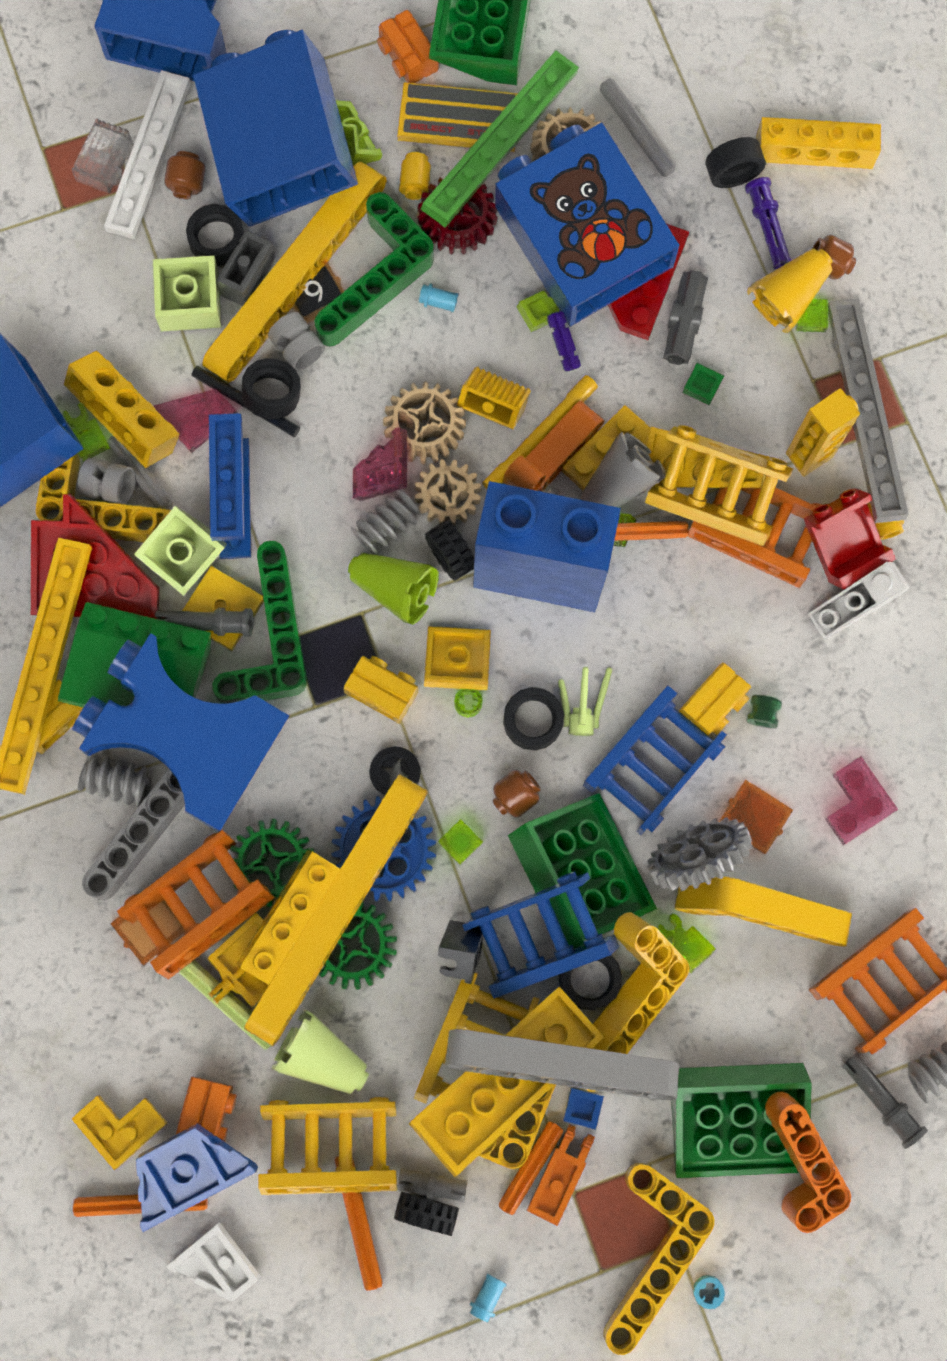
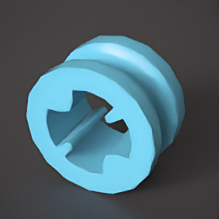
[693,1275,725,1309]

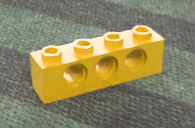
[756,117,881,169]
[64,350,180,468]
[786,388,860,477]
[237,850,340,985]

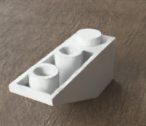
[808,562,911,640]

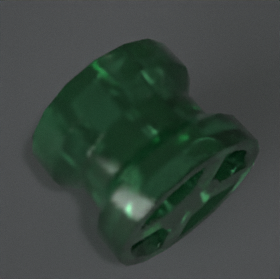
[746,695,783,729]

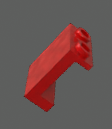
[803,489,896,590]

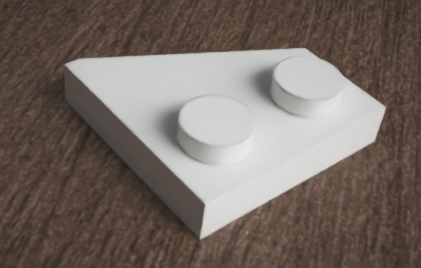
[167,1223,261,1302]

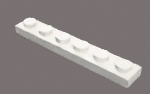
[104,70,191,239]

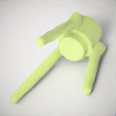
[558,667,612,736]

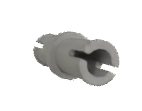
[397,1168,467,1203]

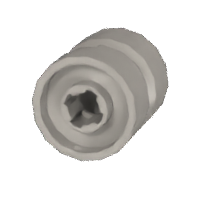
[268,312,325,371]
[78,458,136,505]

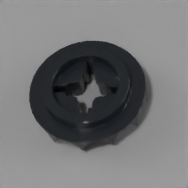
[369,746,421,796]

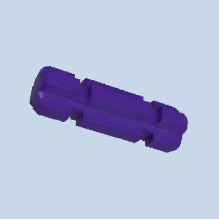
[547,311,581,372]

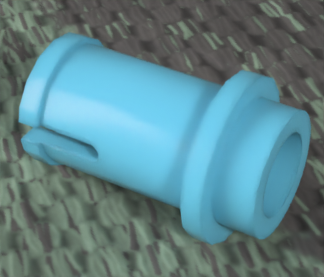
[419,283,459,313]
[470,1274,507,1323]

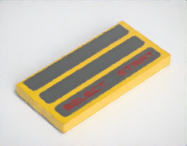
[397,82,518,152]

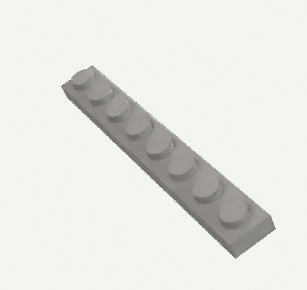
[827,298,908,523]

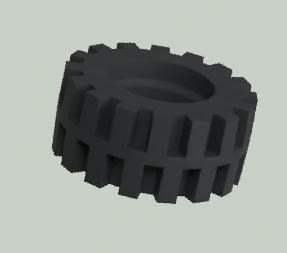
[425,520,475,581]
[394,1191,459,1236]

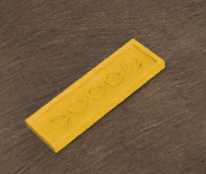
[408,987,604,1177]

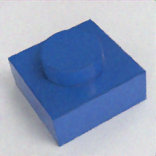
[563,1088,604,1130]

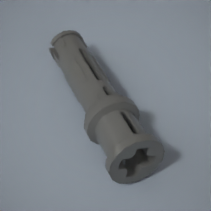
[155,608,254,637]
[841,1052,928,1149]

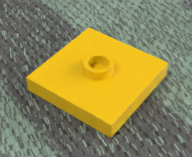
[182,566,264,651]
[424,626,491,690]

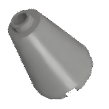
[580,432,666,507]

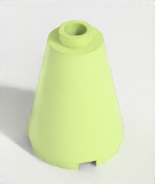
[272,1010,369,1094]

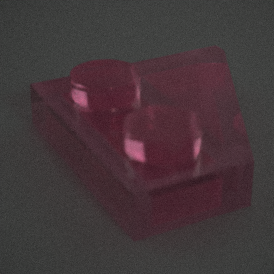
[154,389,237,453]
[353,427,407,501]

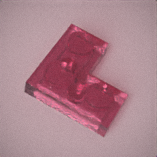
[825,756,898,846]

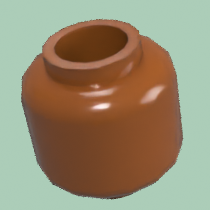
[164,151,206,200]
[812,235,856,280]
[492,769,541,817]

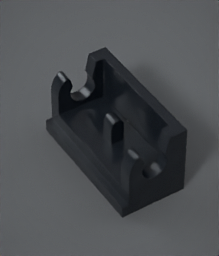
[438,920,484,984]

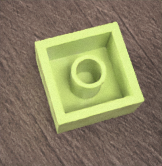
[153,256,222,332]

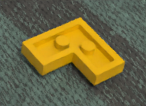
[71,1095,168,1170]

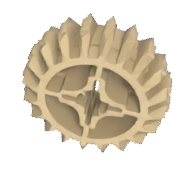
[530,106,608,162]
[383,381,466,465]

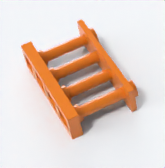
[688,487,822,588]
[117,830,275,980]
[809,908,947,1055]

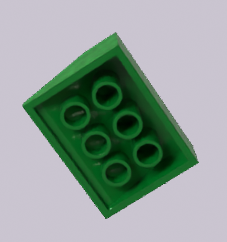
[429,0,531,86]
[58,602,211,708]
[507,793,657,949]
[671,1063,812,1178]

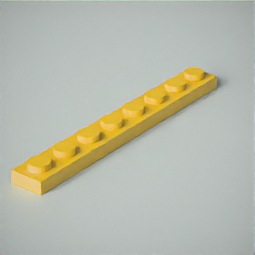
[0,538,92,795]

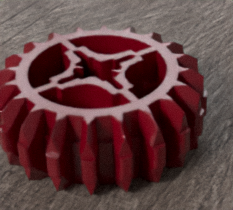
[417,177,498,255]

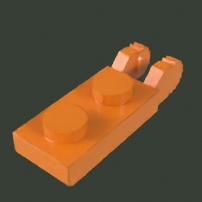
[526,1124,595,1226]

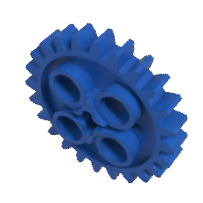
[331,796,436,902]

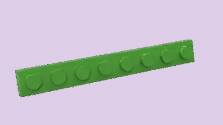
[421,50,579,227]

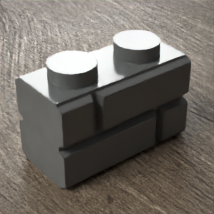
[216,231,275,306]

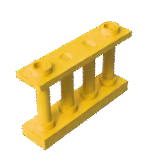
[645,425,794,546]
[414,973,540,1104]
[258,1097,397,1195]

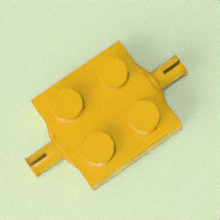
[207,913,290,1008]

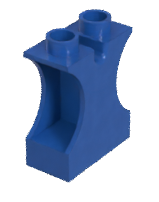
[94,0,227,81]
[72,633,289,832]

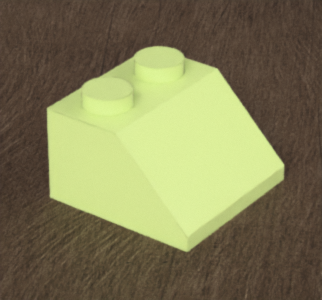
[134,505,227,596]

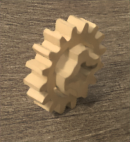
[414,459,481,526]

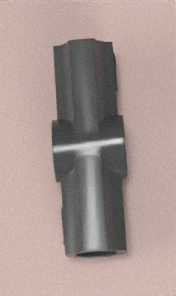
[663,270,708,365]

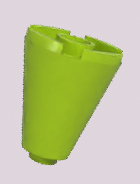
[348,553,439,625]

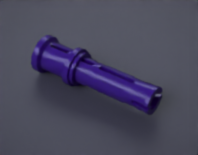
[745,177,792,269]

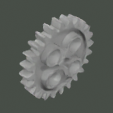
[647,817,753,891]

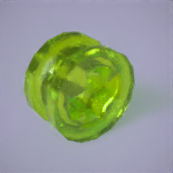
[454,689,483,718]

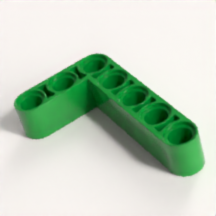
[314,192,434,347]
[212,541,307,704]

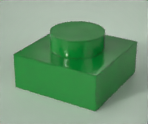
[682,363,724,406]

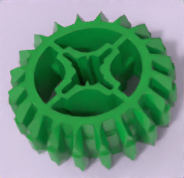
[230,819,315,908]
[319,902,397,990]

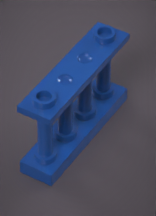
[209,413,252,559]
[583,685,727,835]
[462,871,620,998]

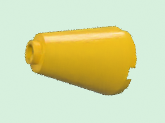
[747,248,832,333]

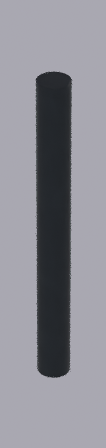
[191,366,300,437]

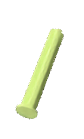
[179,960,271,1050]

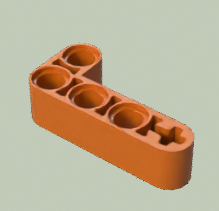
[503,401,605,492]
[765,1092,852,1233]

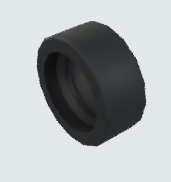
[705,137,766,188]
[186,204,244,266]
[242,358,301,419]
[503,687,564,751]
[558,955,622,1011]

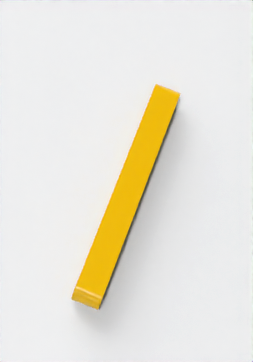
[202,161,387,383]
[244,774,428,1046]

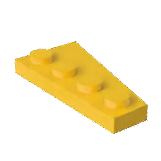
[646,427,769,488]

